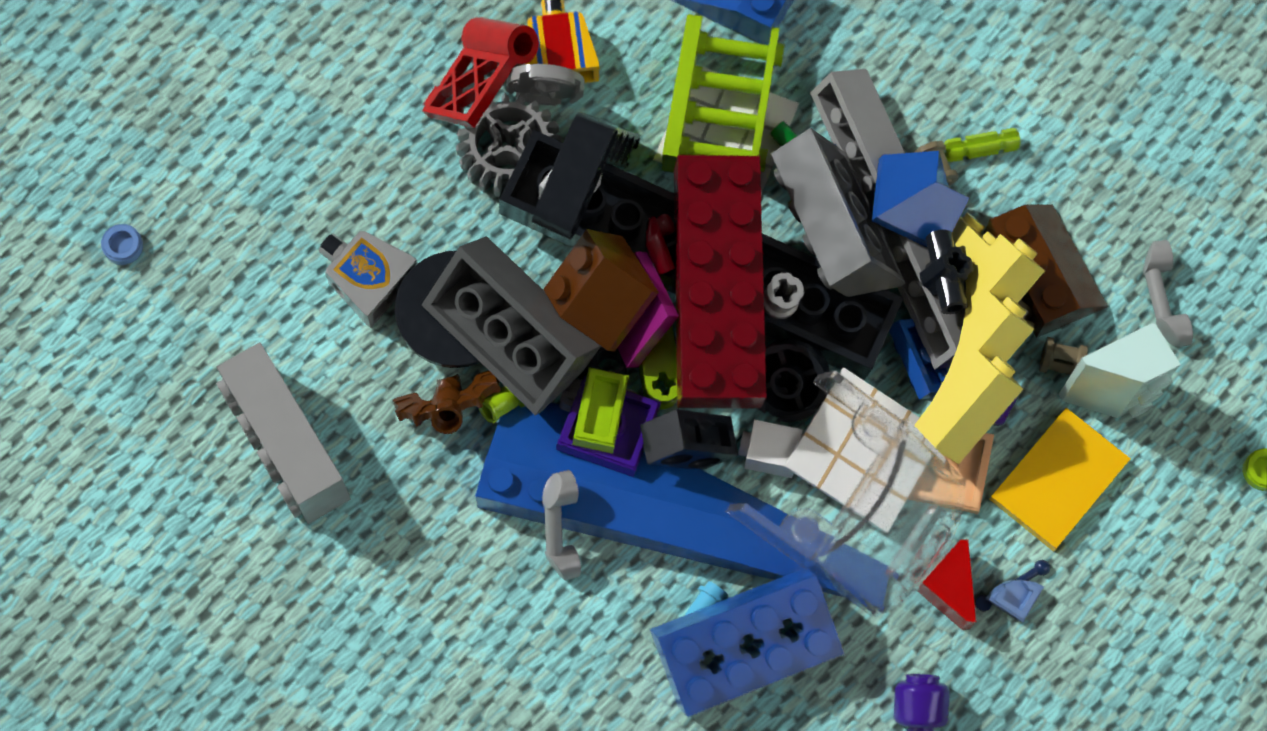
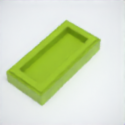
[572,367,629,454]

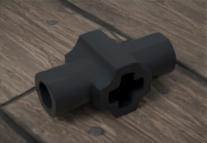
[919,230,974,314]

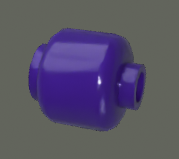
[894,674,950,731]

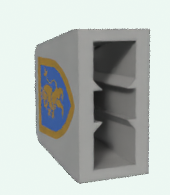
[319,231,418,328]

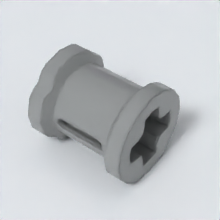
[764,273,804,319]

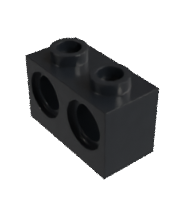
[640,409,739,470]

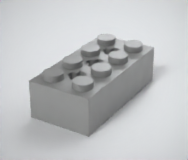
[216,342,351,524]

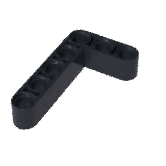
[532,112,641,240]

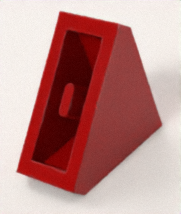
[917,539,976,630]

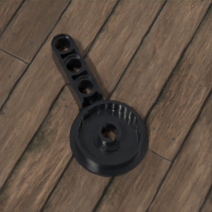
[395,250,627,379]

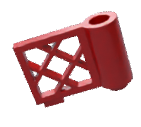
[422,17,539,128]

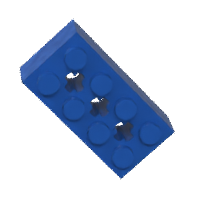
[650,568,844,717]

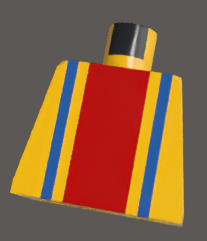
[525,0,599,83]

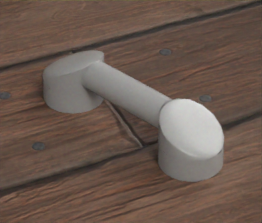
[1143,240,1193,347]
[542,470,581,580]

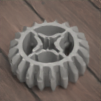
[456,93,562,198]

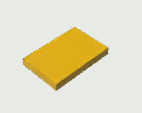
[989,408,1131,552]

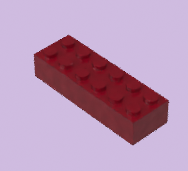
[674,155,766,409]

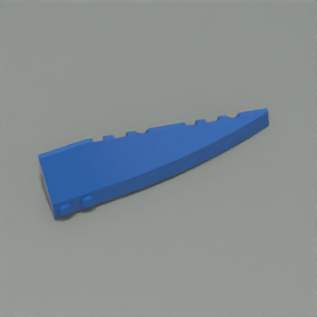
[475,402,888,606]

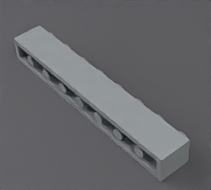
[810,69,966,370]

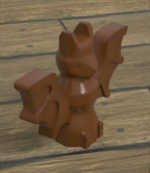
[392,370,501,434]

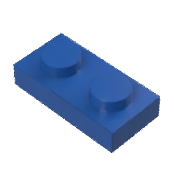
[889,319,948,400]

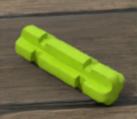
[944,128,1021,162]

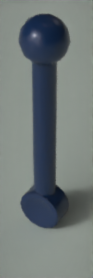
[975,560,1050,612]

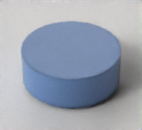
[101,224,143,265]

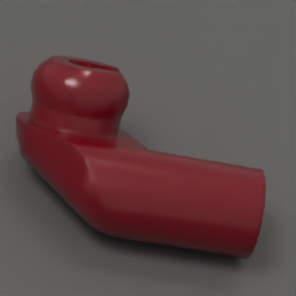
[645,213,676,275]

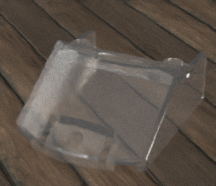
[726,371,966,617]

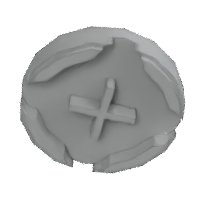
[506,64,585,106]

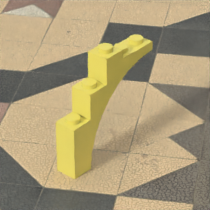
[914,212,1045,464]

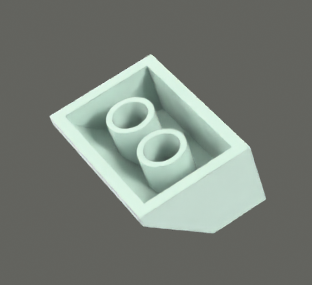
[1059,322,1181,418]

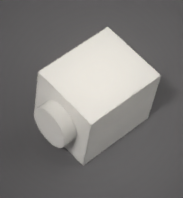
[739,420,803,478]

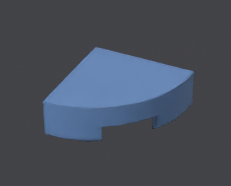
[985,579,1044,622]

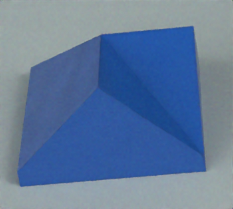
[872,151,969,247]

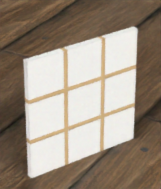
[784,368,932,532]

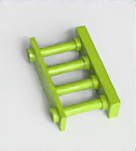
[662,14,785,173]

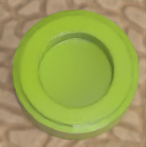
[1242,449,1267,491]

